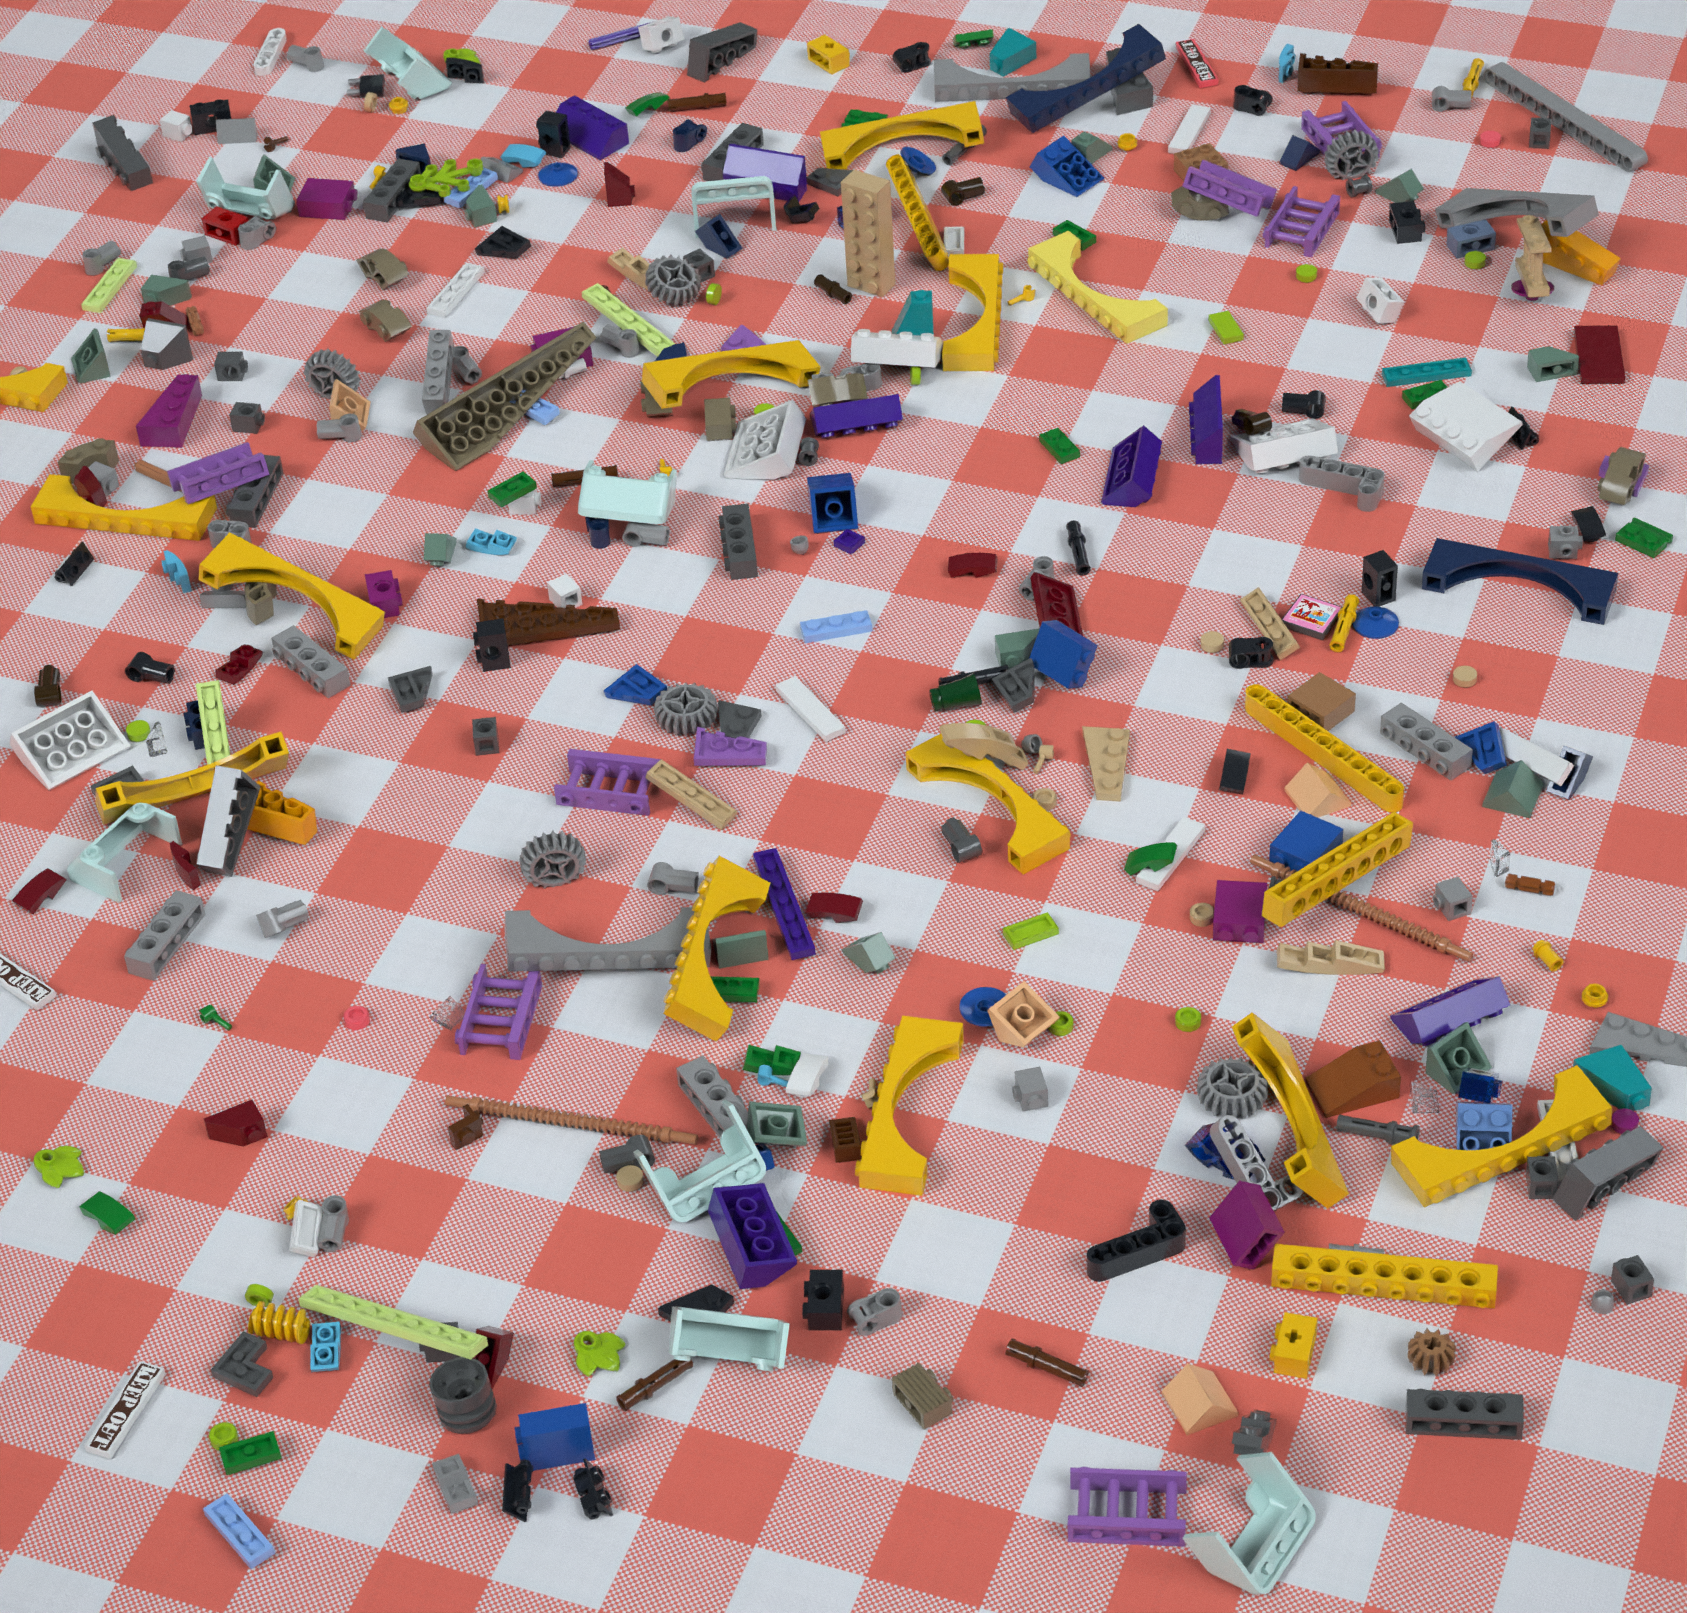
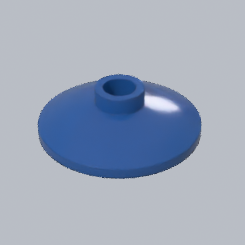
[900,147,936,174]
[538,162,578,187]
[1352,606,1399,639]
[959,987,1006,1026]

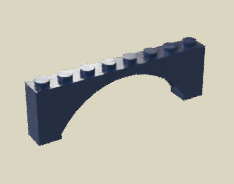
[1006,24,1166,133]
[1422,538,1618,625]

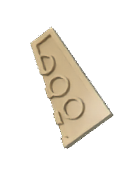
[1082,726,1130,802]

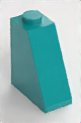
[990,28,1037,77]
[892,290,934,336]
[1573,1044,1652,1111]

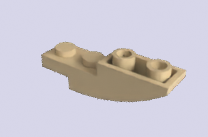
[939,723,1029,770]

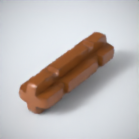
[1505,873,1555,896]

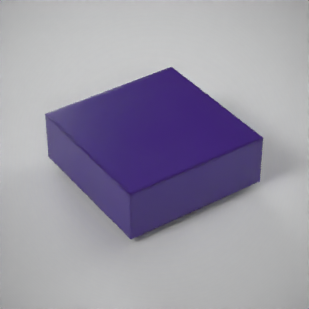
[833,529,865,555]

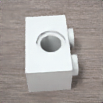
[638,16,684,53]
[1356,277,1404,324]

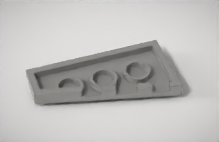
[1590,1012,1687,1067]

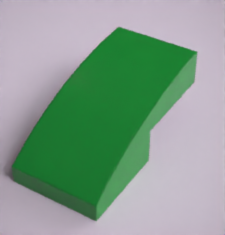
[625,92,670,117]
[1124,842,1178,876]
[742,1045,801,1075]
[79,1191,136,1235]

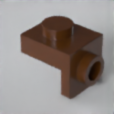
[448,1104,484,1151]

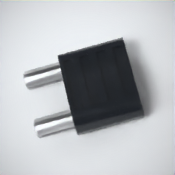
[347,74,385,98]

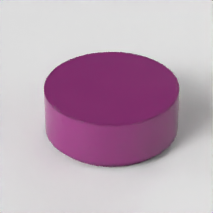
[1611,1109,1639,1134]

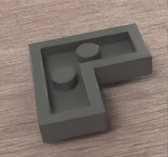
[211,1331,273,1397]

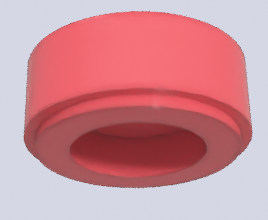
[1480,131,1501,148]
[343,1006,370,1030]

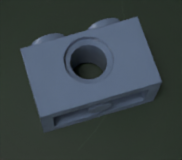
[1446,219,1496,259]

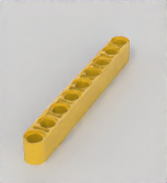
[886,154,949,271]
[1245,684,1404,813]

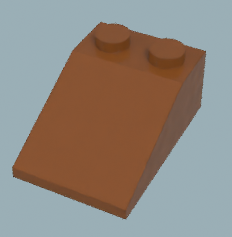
[1306,1040,1401,1118]

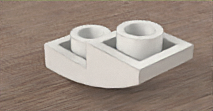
[786,1053,828,1098]

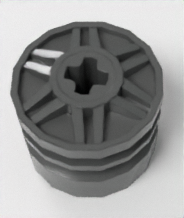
[429,1357,497,1434]

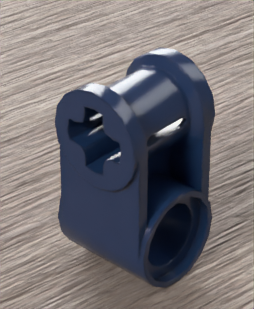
[673,119,707,152]
[585,517,611,549]

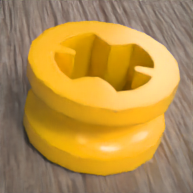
[497,194,509,214]

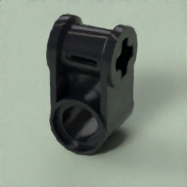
[892,42,931,73]
[1233,85,1273,116]
[1229,637,1274,669]

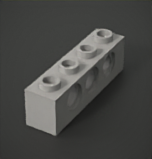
[422,330,454,415]
[271,625,351,698]
[1380,702,1473,781]
[124,890,205,981]
[676,1055,748,1138]

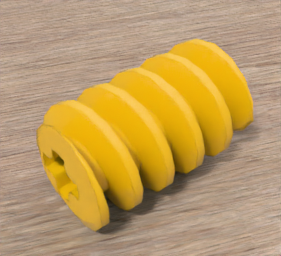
[248,1301,310,1344]

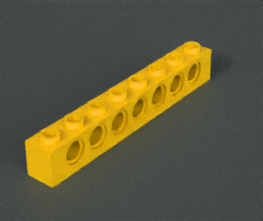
[1262,812,1413,927]
[1271,1244,1498,1309]

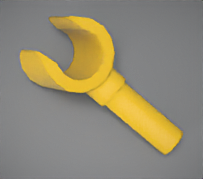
[369,165,386,189]
[1007,285,1036,306]
[659,459,672,476]

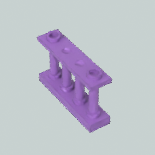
[1301,101,1382,164]
[1182,159,1277,217]
[1263,186,1340,258]
[167,442,269,504]
[554,749,661,816]
[455,964,542,1060]
[1068,1467,1187,1547]

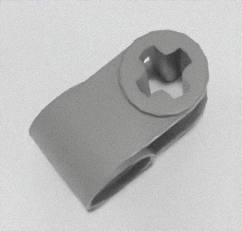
[238,216,276,250]
[839,363,882,391]
[847,1288,903,1336]

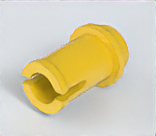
[1532,940,1564,972]

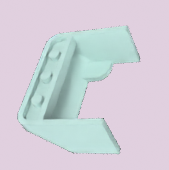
[364,26,452,100]
[196,157,295,220]
[691,176,776,238]
[578,460,677,524]
[67,803,182,903]
[633,1099,766,1222]
[669,1306,790,1371]
[1182,1452,1316,1595]

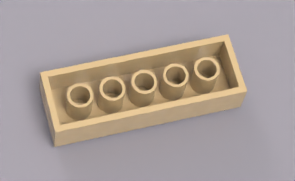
[841,169,896,297]

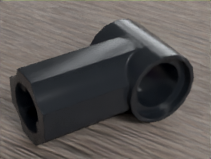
[1282,390,1326,419]
[125,652,175,684]

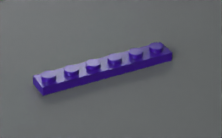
[753,848,816,960]

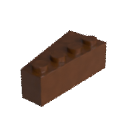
[1297,53,1378,95]

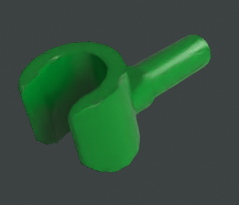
[199,1005,232,1031]

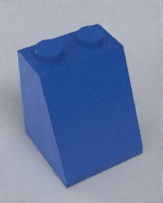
[807,472,858,533]

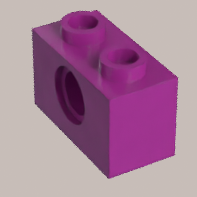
[365,570,403,618]

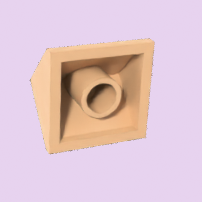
[329,379,371,431]
[1285,763,1351,817]
[988,981,1060,1048]
[1162,1364,1238,1435]

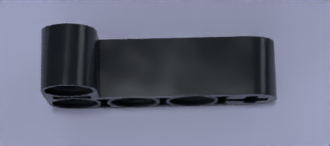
[1086,1199,1186,1282]

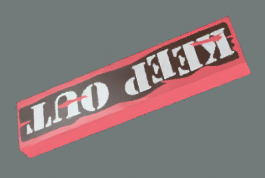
[1176,39,1218,88]

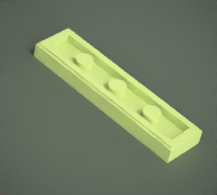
[81,258,137,313]
[196,680,230,765]

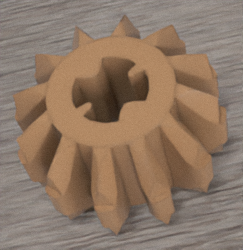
[1408,1328,1456,1377]

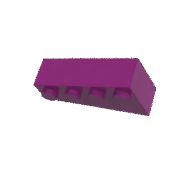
[136,374,202,448]

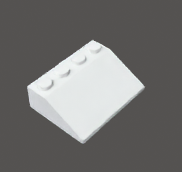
[851,329,943,368]
[1409,381,1523,471]
[724,400,806,480]
[1230,418,1338,473]
[9,691,130,791]

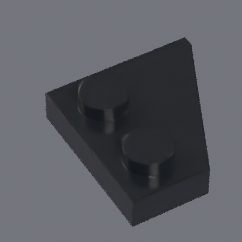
[396,184,444,208]
[475,226,531,258]
[658,1284,734,1322]

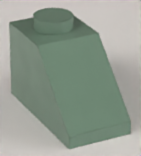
[1071,131,1112,164]
[1375,168,1424,203]
[464,184,497,228]
[141,274,192,306]
[1527,346,1579,382]
[424,533,457,566]
[995,628,1040,670]
[841,932,896,974]

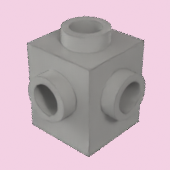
[1548,526,1583,559]

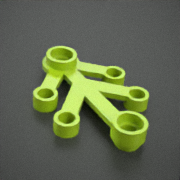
[409,159,483,197]

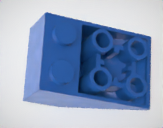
[1029,135,1104,197]

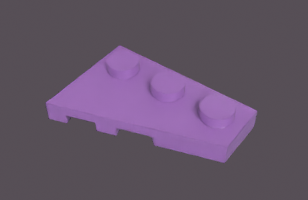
[694,727,767,766]

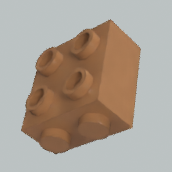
[1174,143,1228,182]
[1288,672,1356,731]

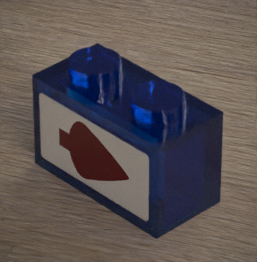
[1458,1068,1503,1104]

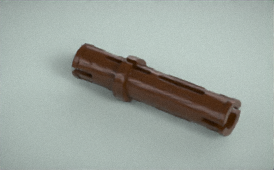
[668,92,727,112]
[551,465,618,487]
[1005,1338,1089,1387]
[616,1359,693,1412]

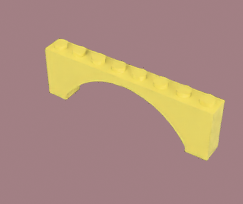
[1027,231,1168,344]

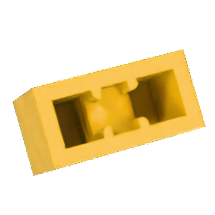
[807,34,850,74]
[1269,1312,1318,1379]

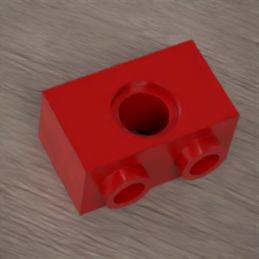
[201,206,248,246]

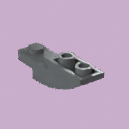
[1232,1410,1277,1455]

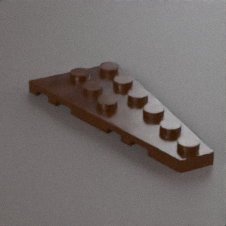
[477,598,620,646]

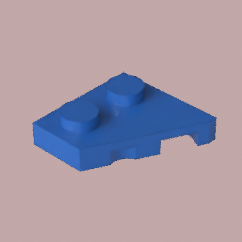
[604,664,667,705]
[1455,721,1507,774]

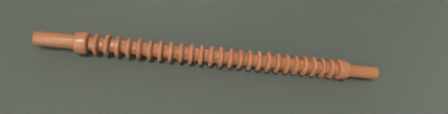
[1250,854,1473,962]
[445,1095,698,1145]

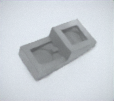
[432,1454,478,1514]

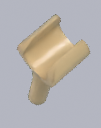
[1033,745,1054,774]
[861,1078,879,1109]

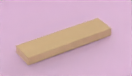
[1240,587,1300,660]
[646,759,737,830]

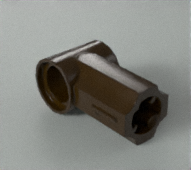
[941,177,985,206]
[1232,409,1272,436]
[34,665,62,707]

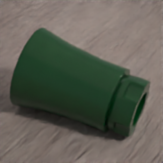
[929,673,982,712]

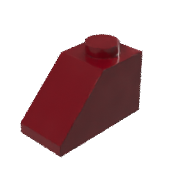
[604,162,635,207]
[139,301,189,328]
[204,1099,268,1147]
[473,1326,514,1389]

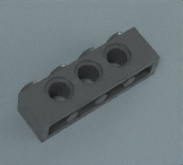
[701,123,764,181]
[363,159,421,223]
[226,455,284,528]
[718,503,758,580]
[1406,1389,1524,1440]

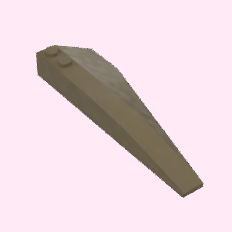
[413,321,596,471]

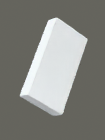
[944,227,964,255]
[289,1200,323,1257]

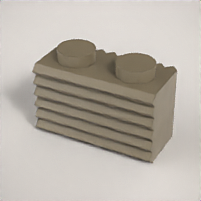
[704,398,736,441]
[892,1362,953,1430]

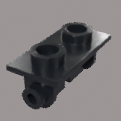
[1508,406,1539,450]
[55,541,94,586]
[573,1458,613,1520]
[502,1460,533,1522]

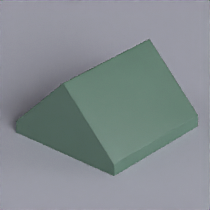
[253,154,295,192]
[71,328,111,384]
[1482,760,1544,818]
[712,930,769,969]
[1426,1022,1492,1094]
[747,1102,807,1147]

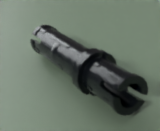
[1066,520,1091,576]
[938,664,1009,685]

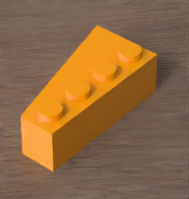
[1541,220,1621,286]
[247,775,317,845]

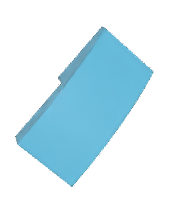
[1279,44,1296,83]
[501,144,546,168]
[466,528,517,555]
[161,550,192,593]
[310,1322,341,1372]

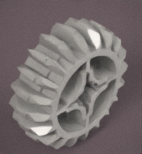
[1324,129,1379,180]
[645,254,701,307]
[303,349,361,399]
[654,682,718,736]
[519,830,586,889]
[1197,1056,1268,1119]

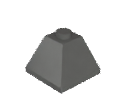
[141,318,193,370]

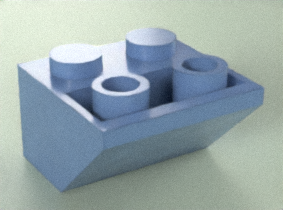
[1456,1102,1512,1150]

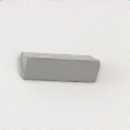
[216,118,258,144]
[481,157,523,183]
[200,591,246,608]

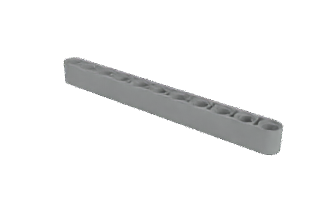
[1483,62,1648,172]

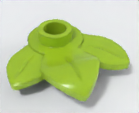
[443,48,480,64]
[33,1146,84,1188]
[573,1331,625,1377]

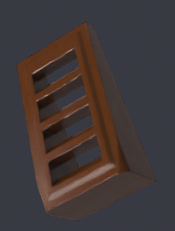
[829,1117,862,1163]

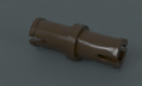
[814,274,852,304]

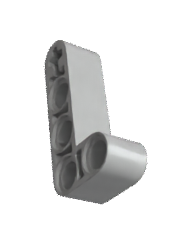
[1299,455,1385,512]
[207,520,252,591]
[1210,1115,1303,1211]

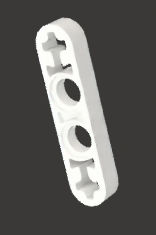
[254,28,287,76]

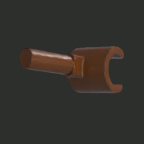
[264,136,289,152]

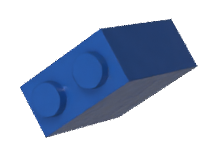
[1029,620,1098,689]
[1269,810,1343,871]
[514,1403,595,1471]

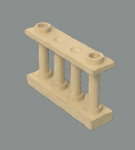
[1515,215,1552,297]

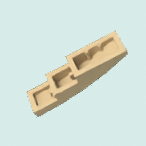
[607,247,650,290]
[1277,940,1385,975]

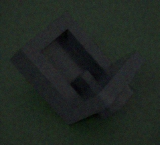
[783,196,820,224]

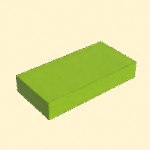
[1208,311,1244,344]
[1002,912,1059,950]

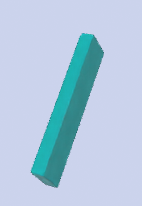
[1382,357,1472,387]

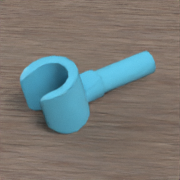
[757,1065,788,1087]

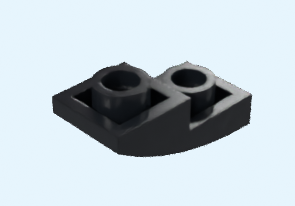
[446,57,484,83]
[1571,506,1606,542]
[1219,749,1251,795]

